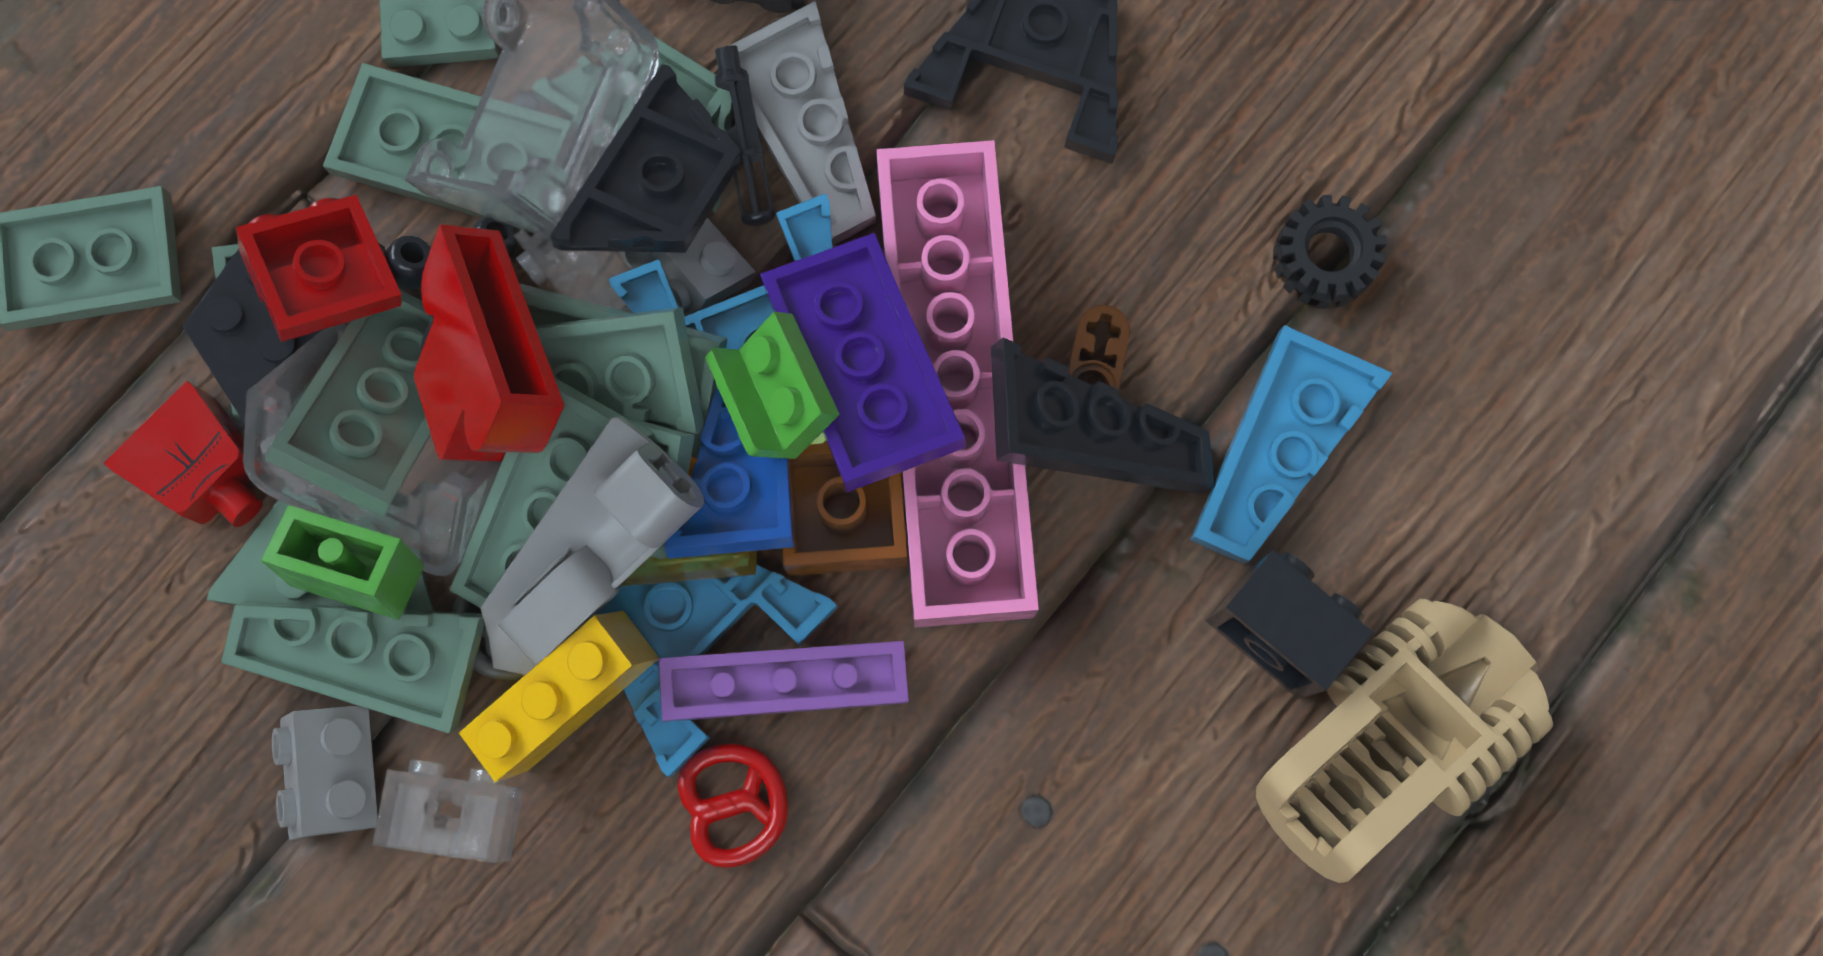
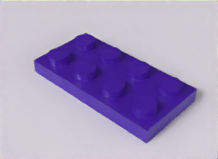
[760,233,965,492]

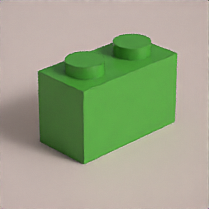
[261,505,425,620]

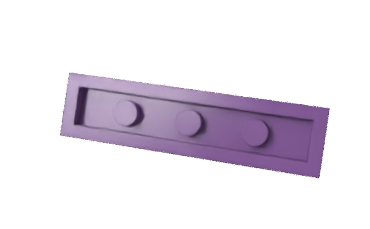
[659,641,909,722]

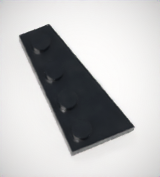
[991,337,1214,494]

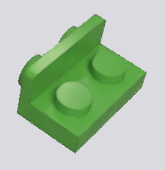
[705,312,840,459]

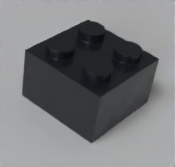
[1205,550,1374,699]

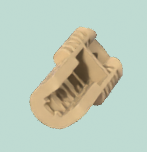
[1256,599,1553,883]

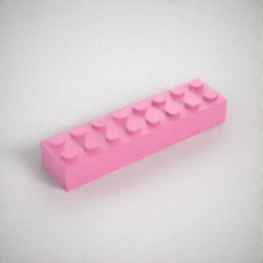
[877,140,1039,628]

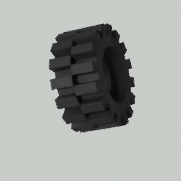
[1273,194,1387,309]

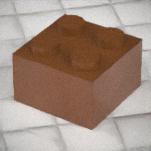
[782,441,907,576]

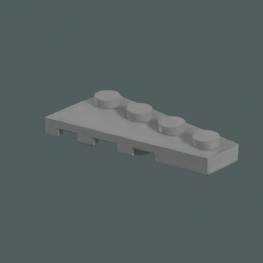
[729,1,876,246]

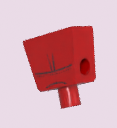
[103,381,262,527]

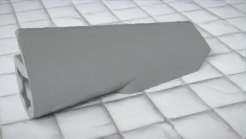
[480,416,704,675]

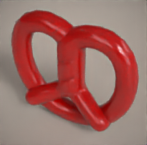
[677,744,788,868]

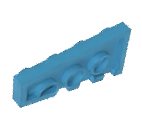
[1190,325,1392,564]

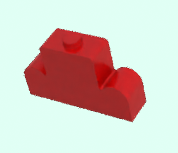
[414,224,565,462]

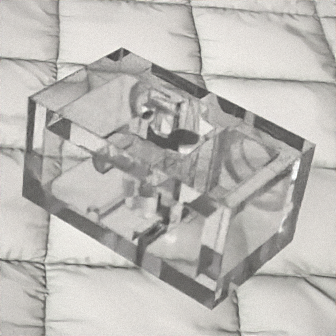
[372,759,524,863]

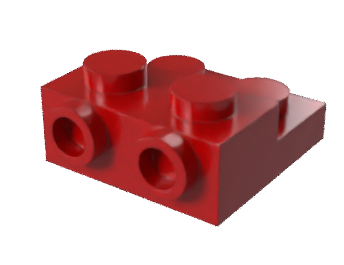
[236,194,402,342]

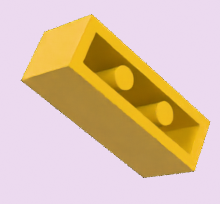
[459,611,659,783]

